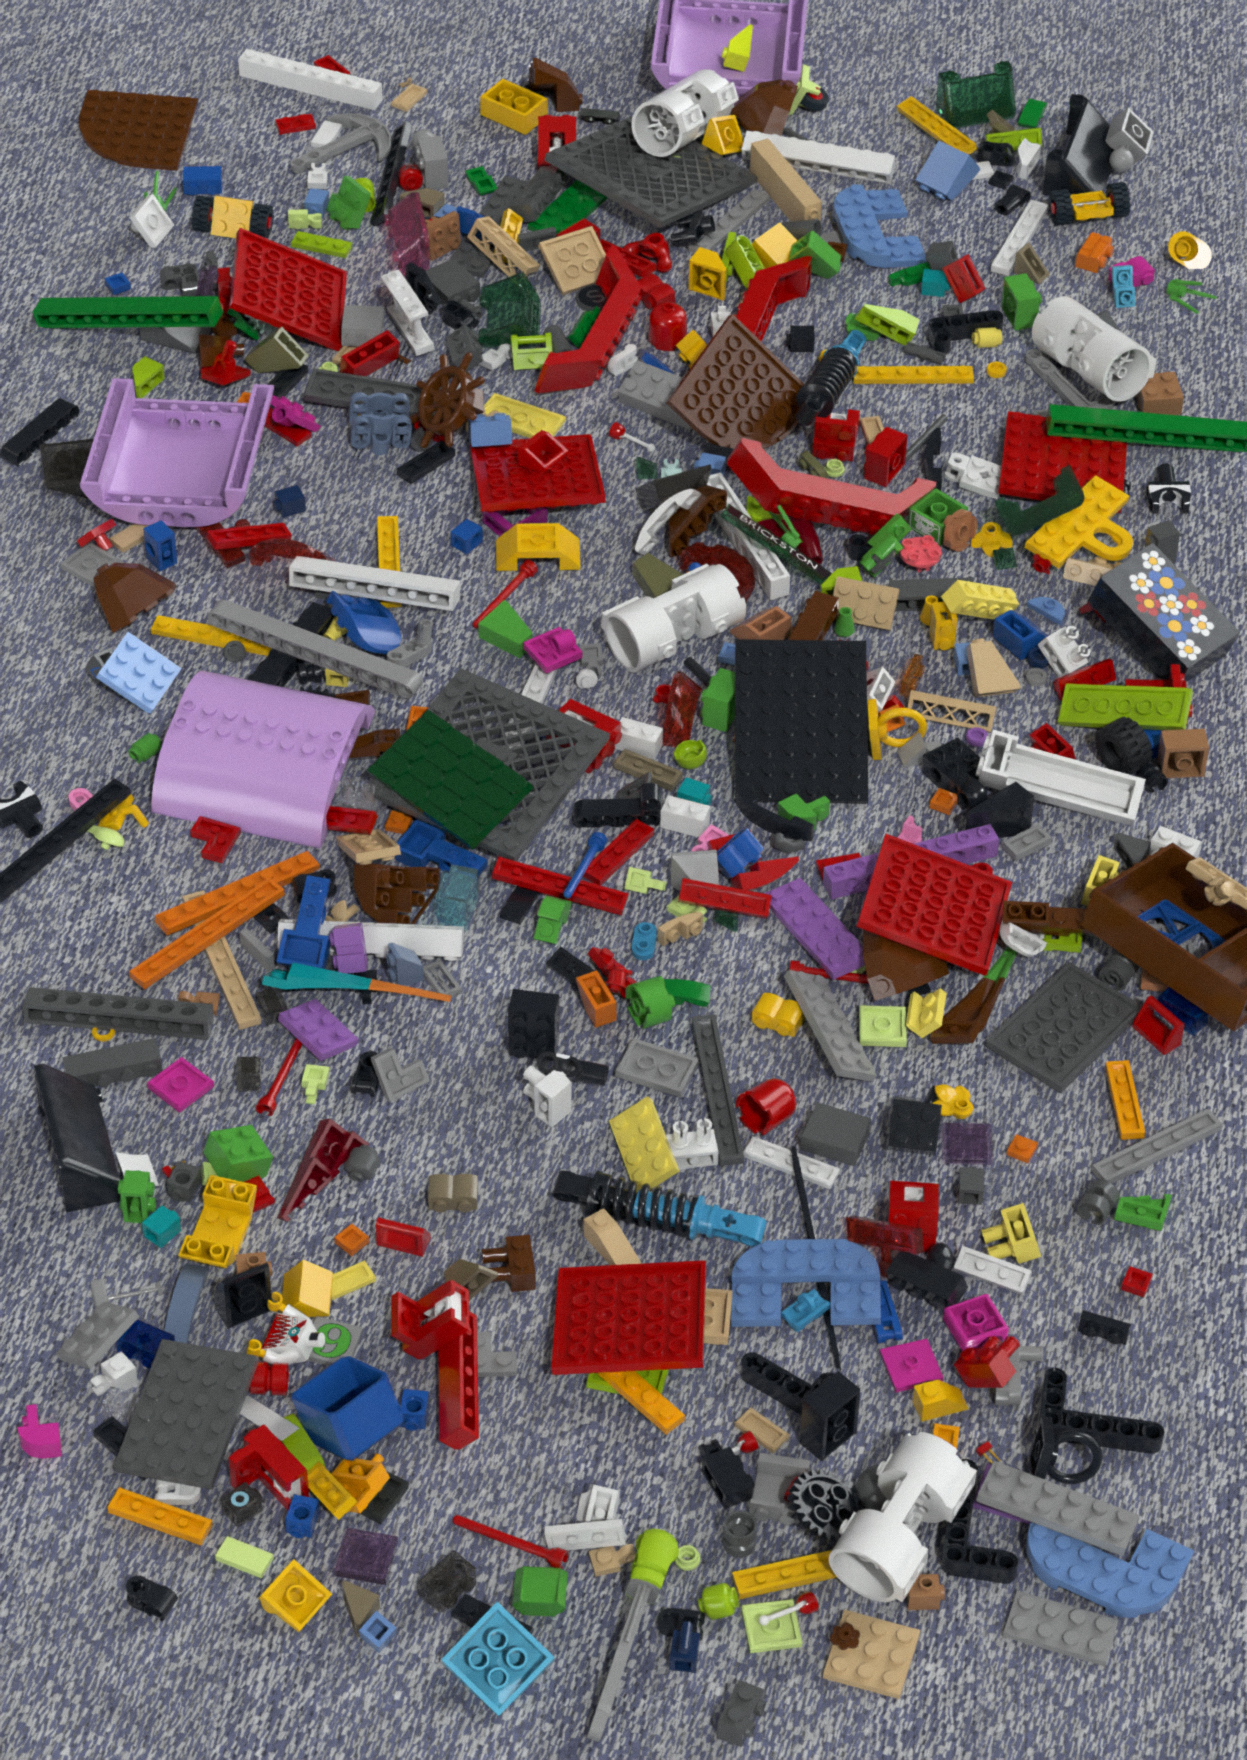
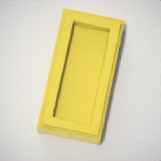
[331,1260,376,1300]

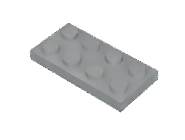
[1003,1590,1119,1666]

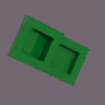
[1018,98,1047,128]
[465,166,498,196]
[227,308,259,340]
[664,979,711,1007]

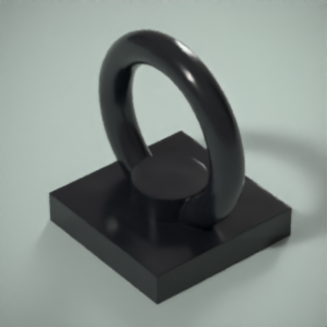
[1029,1416,1103,1484]

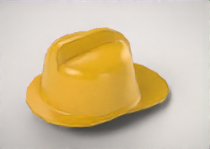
[1168,231,1211,269]

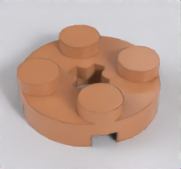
[943,509,977,552]

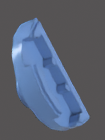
[1027,597,1065,625]

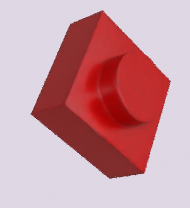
[1121,1266,1153,1298]

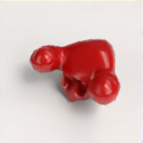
[623,233,673,273]

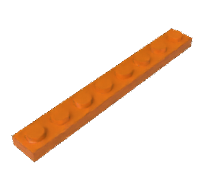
[155,851,320,936]
[129,877,285,990]

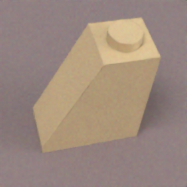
[966,638,1021,698]

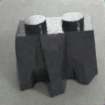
[406,262,442,315]

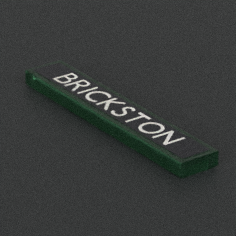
[721,504,832,585]

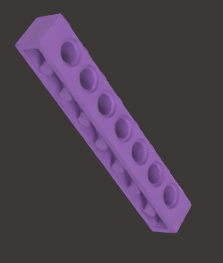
[823,824,999,900]

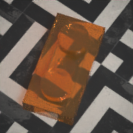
[900,654,925,697]

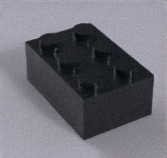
[508,989,559,1060]
[800,1371,861,1461]

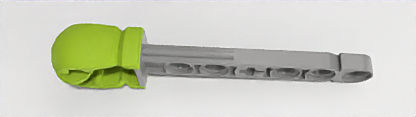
[586,1528,679,1742]

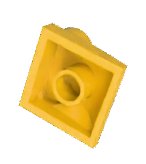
[258,1559,332,1632]

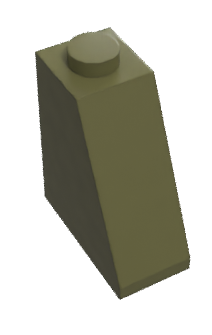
[244,326,309,373]
[633,553,683,598]

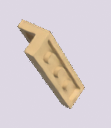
[467,216,540,286]
[907,690,998,732]

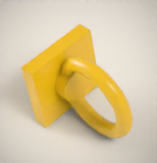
[868,699,927,760]

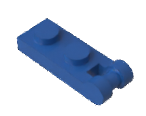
[873,1280,903,1344]

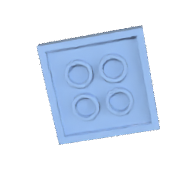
[96,632,182,713]

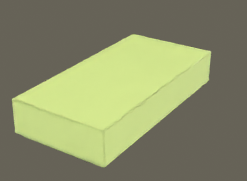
[215,1536,274,1578]

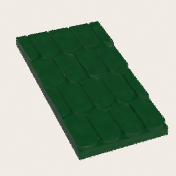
[367,710,533,850]

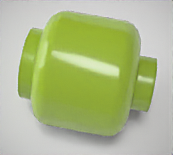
[698,1583,739,1620]

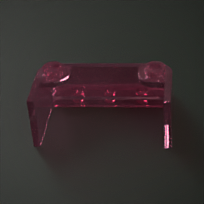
[384,192,430,279]

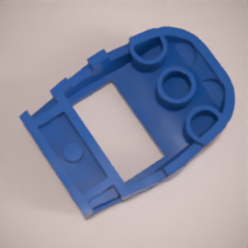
[326,591,401,654]

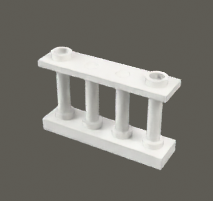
[381,270,435,356]

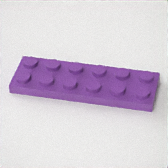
[764,878,865,980]

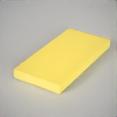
[484,393,566,438]

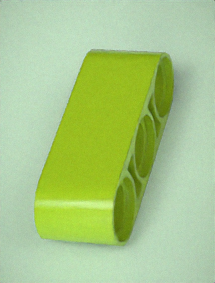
[726,235,765,290]
[279,1413,325,1472]

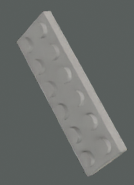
[784,970,877,1082]
[976,1461,1140,1557]

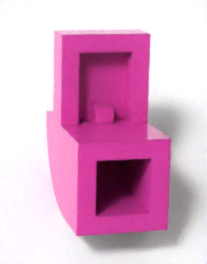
[17,1404,62,1459]

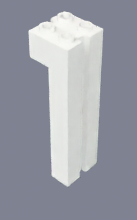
[975,730,1146,826]

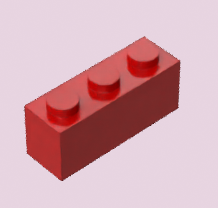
[339,330,400,376]

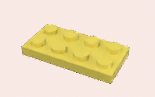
[609,1096,680,1192]

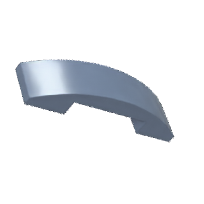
[163,1264,210,1343]

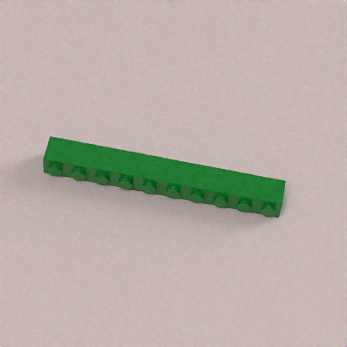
[32,296,223,328]
[1046,404,1247,452]

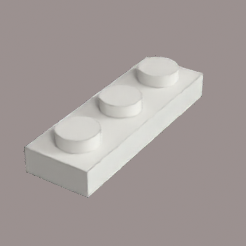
[954,1246,1032,1295]
[545,1519,626,1550]

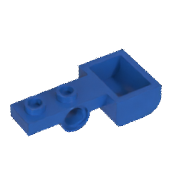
[395,819,488,879]
[277,875,331,969]

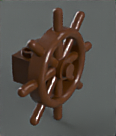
[409,352,485,448]

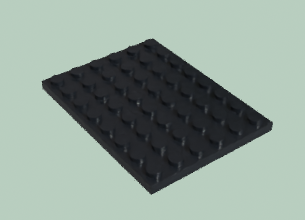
[735,639,868,804]

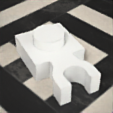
[307,163,328,189]

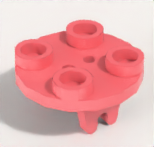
[900,535,942,572]

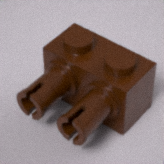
[482,1234,536,1292]

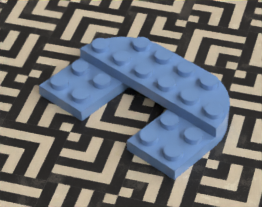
[832,184,926,268]
[731,1239,881,1327]
[1026,1522,1194,1618]

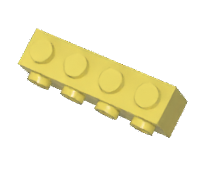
[941,580,1020,620]

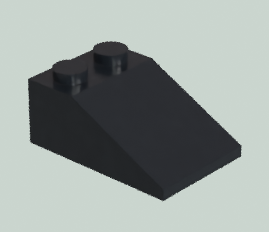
[965,781,1034,838]
[214,1262,272,1329]

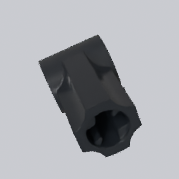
[995,184,1031,216]
[848,534,875,561]

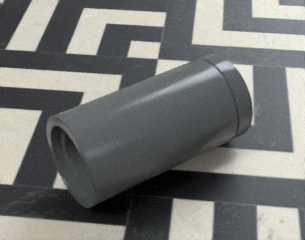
[781,219,822,240]
[543,325,572,353]

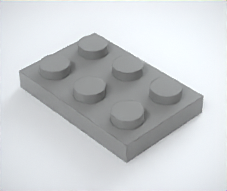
[616,1038,699,1098]
[56,1301,139,1369]

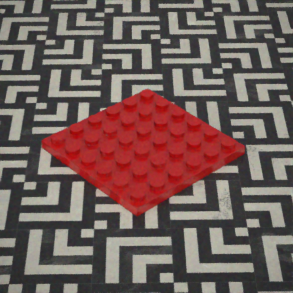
[229,228,347,351]
[998,411,1127,513]
[470,434,606,513]
[856,834,1012,976]
[551,1260,707,1375]

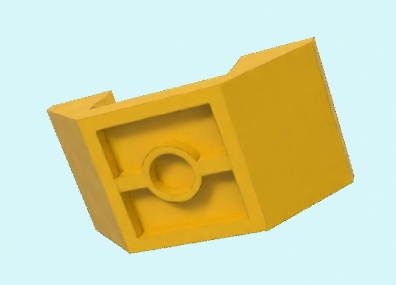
[496,523,581,571]
[178,1175,257,1268]

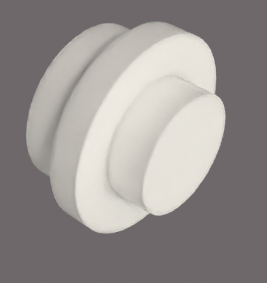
[576,669,598,689]

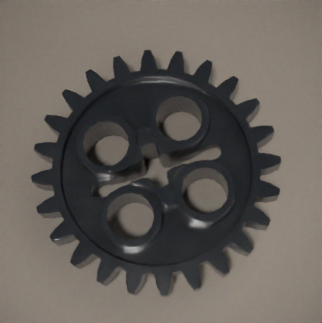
[787,1468,866,1548]

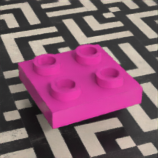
[270,395,321,432]
[523,626,583,674]

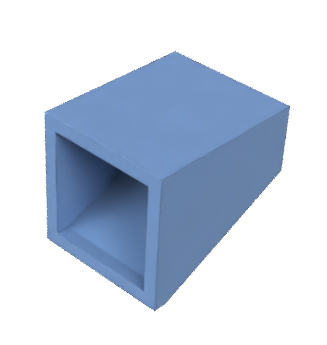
[915,140,981,201]

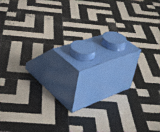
[468,413,512,447]

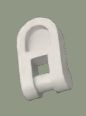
[608,344,638,376]
[154,1480,201,1505]

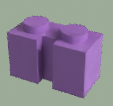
[330,922,369,974]

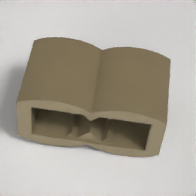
[428,1174,478,1213]

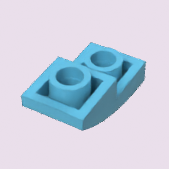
[1112,265,1135,308]

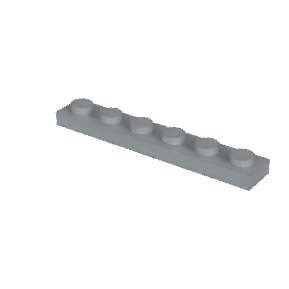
[688,189,770,253]
[1092,1108,1223,1184]

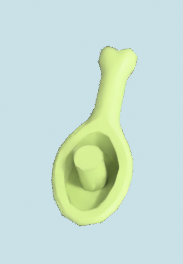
[87,825,124,850]

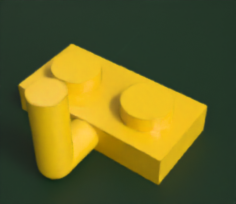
[98,794,149,831]

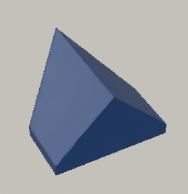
[457,206,489,240]

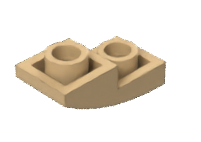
[657,912,703,946]

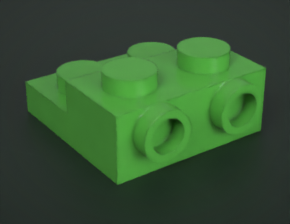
[326,176,371,230]

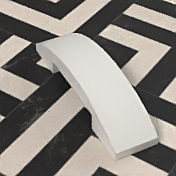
[635,488,701,555]

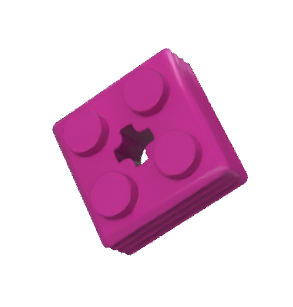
[943,1294,1009,1351]

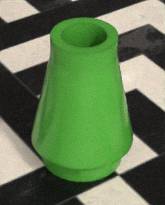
[834,607,855,637]

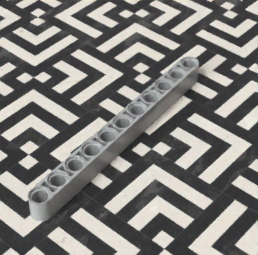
[207,599,423,699]

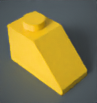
[912,1380,969,1422]

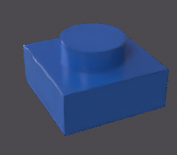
[104,272,131,295]

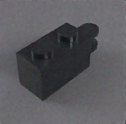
[698,1439,755,1510]

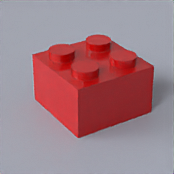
[863,426,908,487]

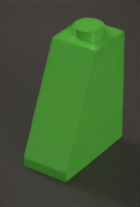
[788,230,841,279]
[478,600,532,658]

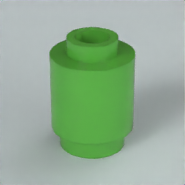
[128,733,162,763]

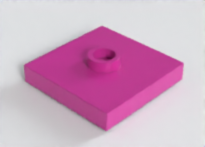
[147,1057,214,1113]
[880,1339,943,1393]

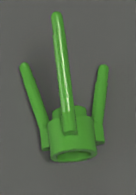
[144,171,177,211]
[1167,278,1217,314]
[769,505,802,551]

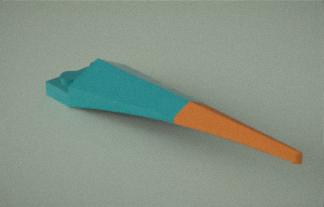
[262,963,451,1002]

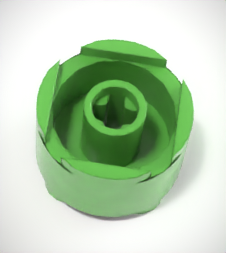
[625,976,675,1029]

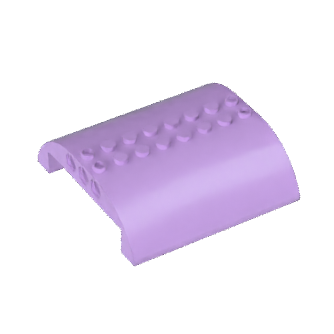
[651,0,808,98]
[80,378,274,527]
[151,671,375,849]

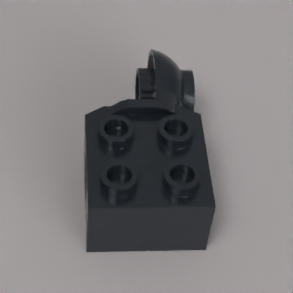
[922,737,988,809]

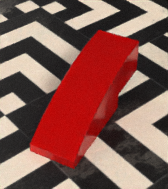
[731,856,799,891]

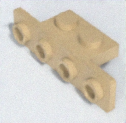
[1063,557,1121,586]

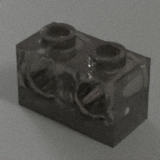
[417,1550,476,1613]

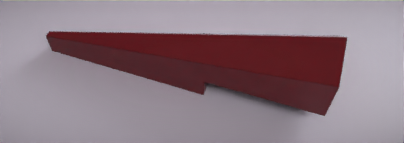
[277,1118,369,1222]

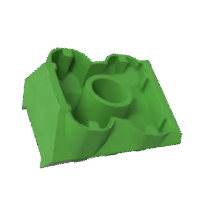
[512,1566,568,1617]

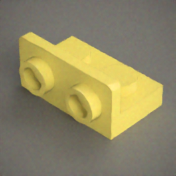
[906,988,947,1038]

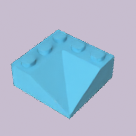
[441,1602,555,1716]

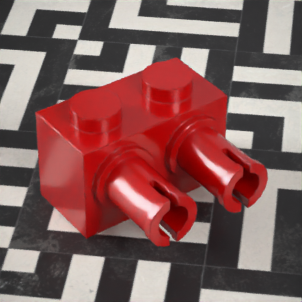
[1029,723,1076,760]
[953,1336,1020,1388]

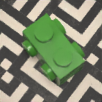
[118,1170,156,1223]

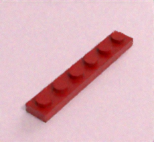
[491,857,629,916]

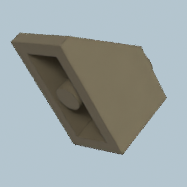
[400,188,445,217]
[444,1259,498,1301]

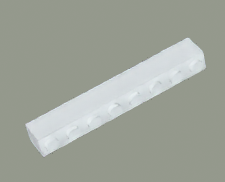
[238,49,382,110]
[742,131,895,184]
[289,556,460,611]
[278,919,464,961]

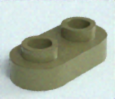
[798,450,829,479]

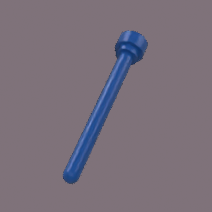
[563,832,607,899]

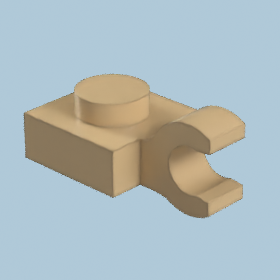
[589,1544,636,1577]

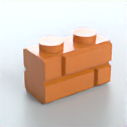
[1075,232,1114,273]

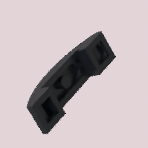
[924,428,942,491]
[736,789,814,841]

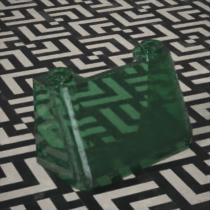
[936,61,1016,129]
[478,272,541,349]
[994,465,1084,536]

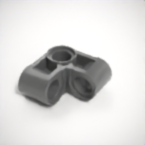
[160,263,203,296]

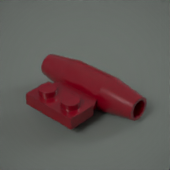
[757,515,823,565]

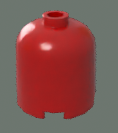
[648,302,687,351]
[736,1078,797,1135]

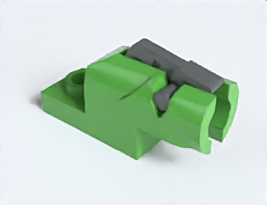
[859,513,912,578]

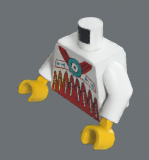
[246,1292,325,1365]

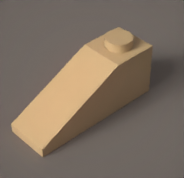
[584,1208,642,1265]

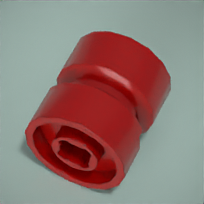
[250,1362,289,1396]

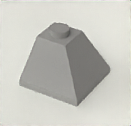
[670,850,719,891]

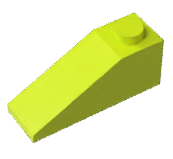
[721,24,753,72]

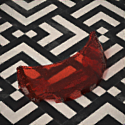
[250,538,336,566]
[680,542,756,603]
[663,671,703,747]

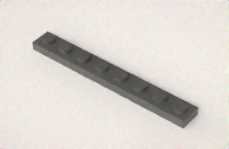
[692,1014,744,1166]

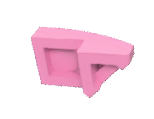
[897,815,923,844]

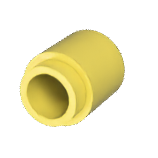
[972,327,1002,348]

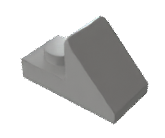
[897,733,941,768]

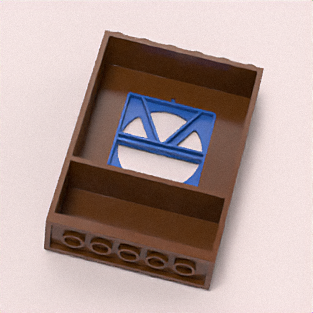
[1081,843,1247,1032]

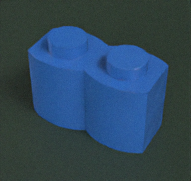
[717,828,764,879]

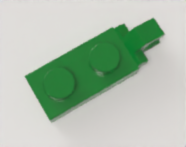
[888,262,931,287]
[568,306,601,349]

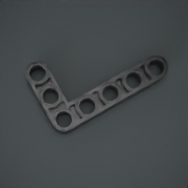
[1038,1368,1165,1454]
[941,1459,1018,1584]

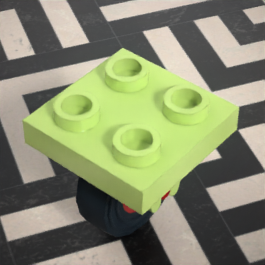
[789,64,829,115]

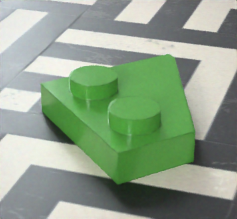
[1114,1194,1172,1231]

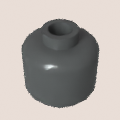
[345,1145,380,1182]

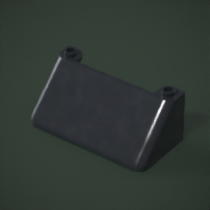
[1043,94,1114,196]
[34,1063,124,1213]

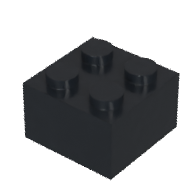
[888,1099,942,1156]

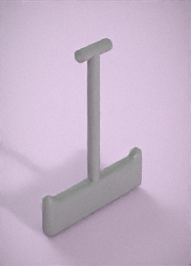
[90,1278,163,1309]

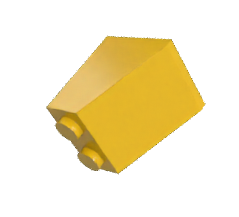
[752,222,797,268]

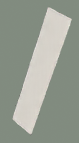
[240,1395,299,1441]

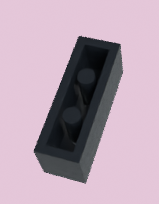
[886,1249,968,1309]

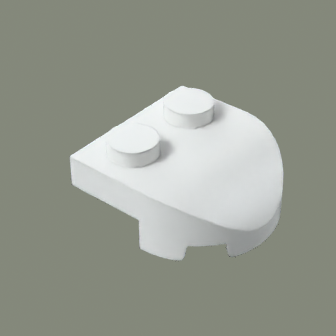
[1000,918,1047,957]

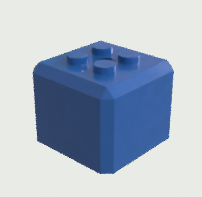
[291,1356,404,1461]

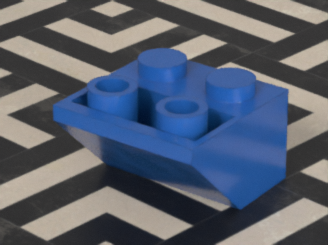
[993,610,1048,660]

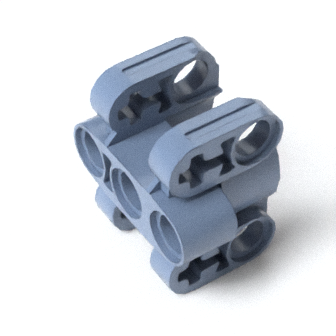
[349,392,412,455]

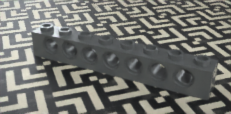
[23,987,214,1040]

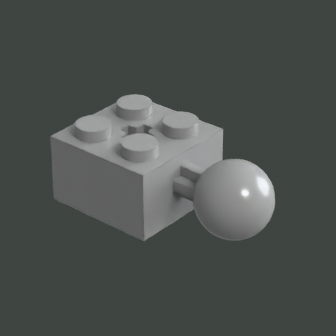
[1105,108,1154,172]
[412,129,448,189]

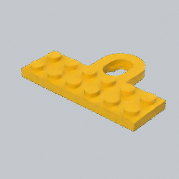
[1024,475,1133,569]

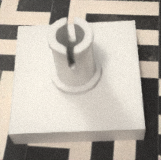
[129,194,174,248]

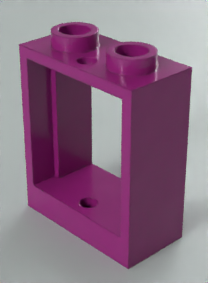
[482,507,548,537]

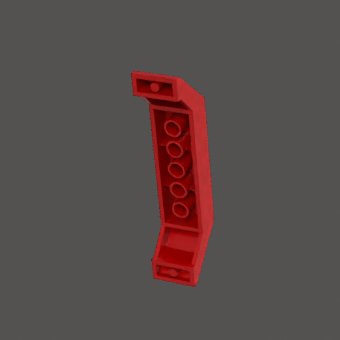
[534,245,642,393]
[734,256,812,342]
[727,438,936,535]

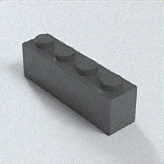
[889,577,974,611]
[62,1038,162,1087]

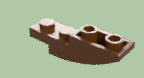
[1003,900,1093,936]

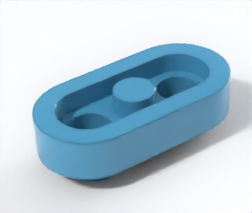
[632,922,657,960]

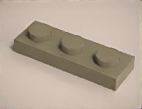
[614,749,683,791]

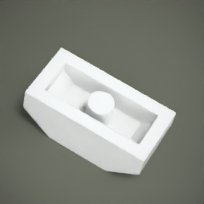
[1016,138,1041,179]
[576,1485,620,1523]

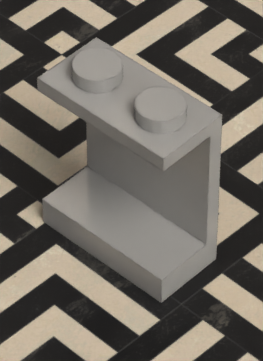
[342,305,384,346]
[749,1453,810,1525]

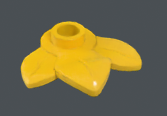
[971,522,1013,557]
[932,1084,974,1119]

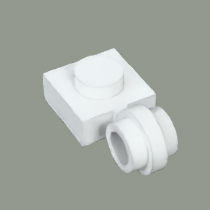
[479,343,512,370]

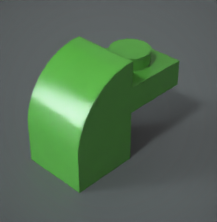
[777,794,830,830]
[533,896,572,944]

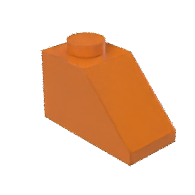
[576,970,617,1028]

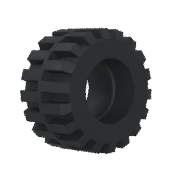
[1095,717,1153,775]

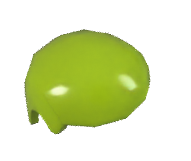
[674,740,707,770]

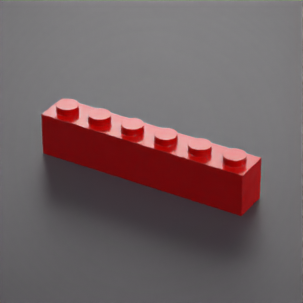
[439,1311,479,1450]

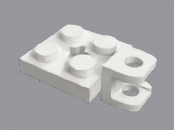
[944,453,1001,499]

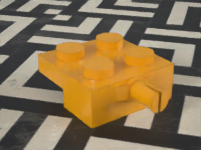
[322,1453,390,1513]

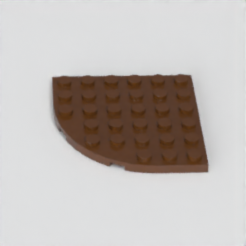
[79,89,198,171]
[666,314,805,449]

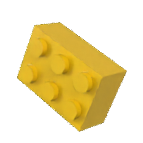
[480,79,548,135]

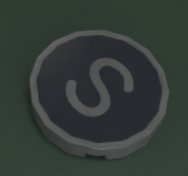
[576,284,607,311]

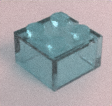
[436,864,479,931]

